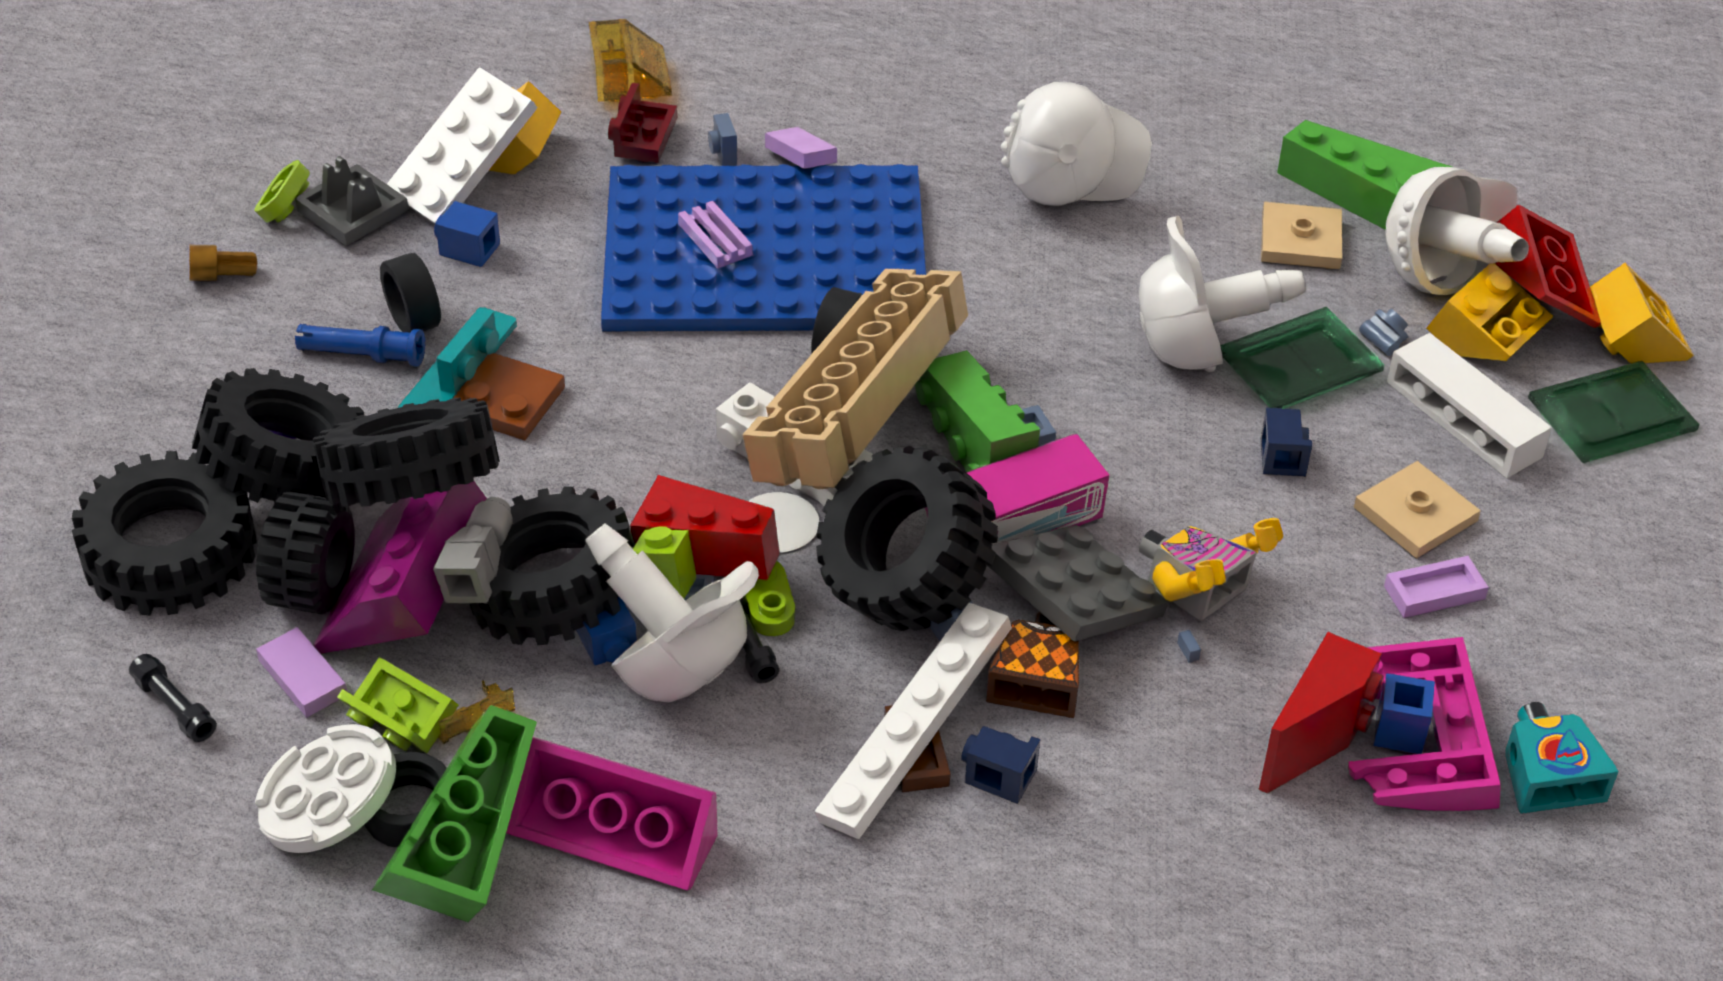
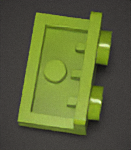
[337,657,459,754]

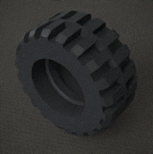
[816,445,998,631]

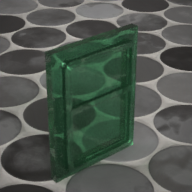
[1220,306,1385,409]
[1528,361,1700,463]

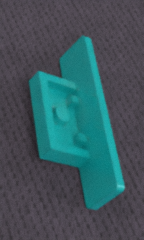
[398,307,517,408]

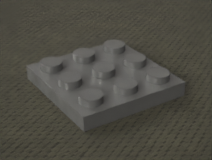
[988,525,1170,641]

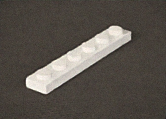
[815,602,1012,839]

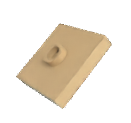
[1261,202,1342,269]
[1354,461,1481,559]

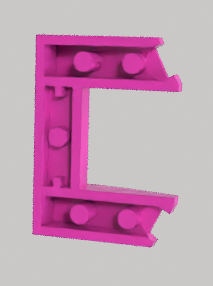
[1348,637,1501,811]

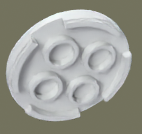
[255,724,396,853]

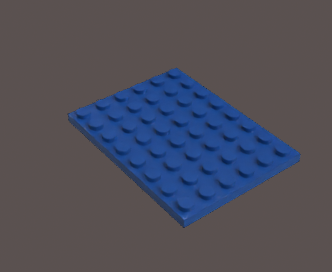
[601,164,926,332]

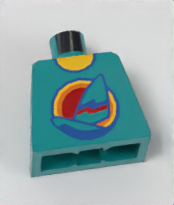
[1505,702,1619,814]

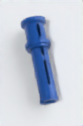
[295,323,426,366]

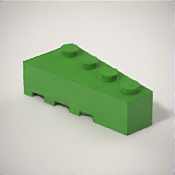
[1277,120,1452,230]
[915,350,1040,472]
[372,705,537,922]

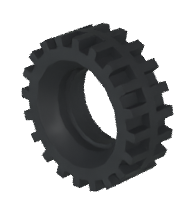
[192,368,365,503]
[313,398,500,507]
[72,451,257,616]
[469,486,635,646]

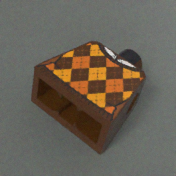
[986,612,1079,718]

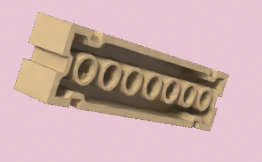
[743,269,968,489]

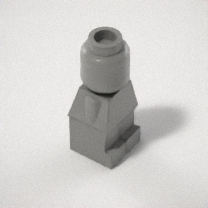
[433,497,513,603]

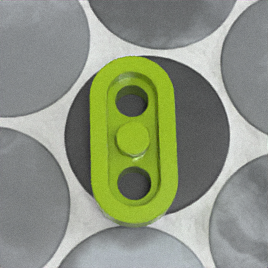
[254,160,310,223]
[745,561,795,636]

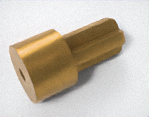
[189,244,257,281]

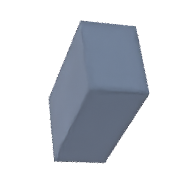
[1177,630,1201,663]

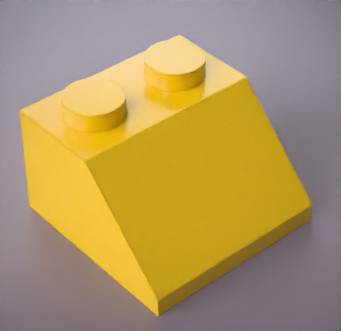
[1590,262,1694,364]

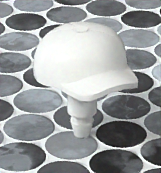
[1001,82,1152,207]
[1385,167,1529,296]
[1139,216,1306,373]
[585,523,759,703]

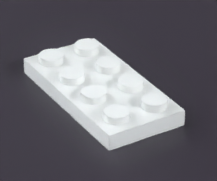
[387,67,538,225]

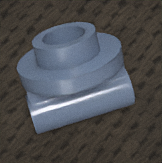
[1359,309,1409,356]

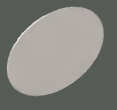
[749,492,819,553]

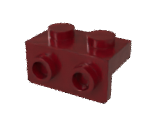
[608,83,678,163]

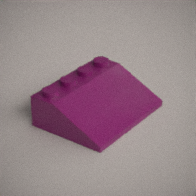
[313,481,487,654]

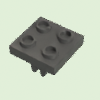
[295,156,409,246]

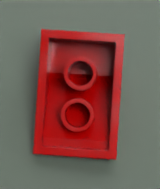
[1494,205,1601,328]
[1259,632,1384,793]

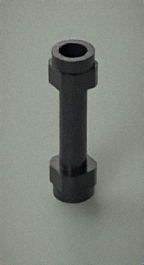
[740,595,780,683]
[129,654,217,742]

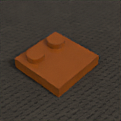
[453,353,565,441]

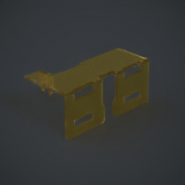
[438,680,515,744]

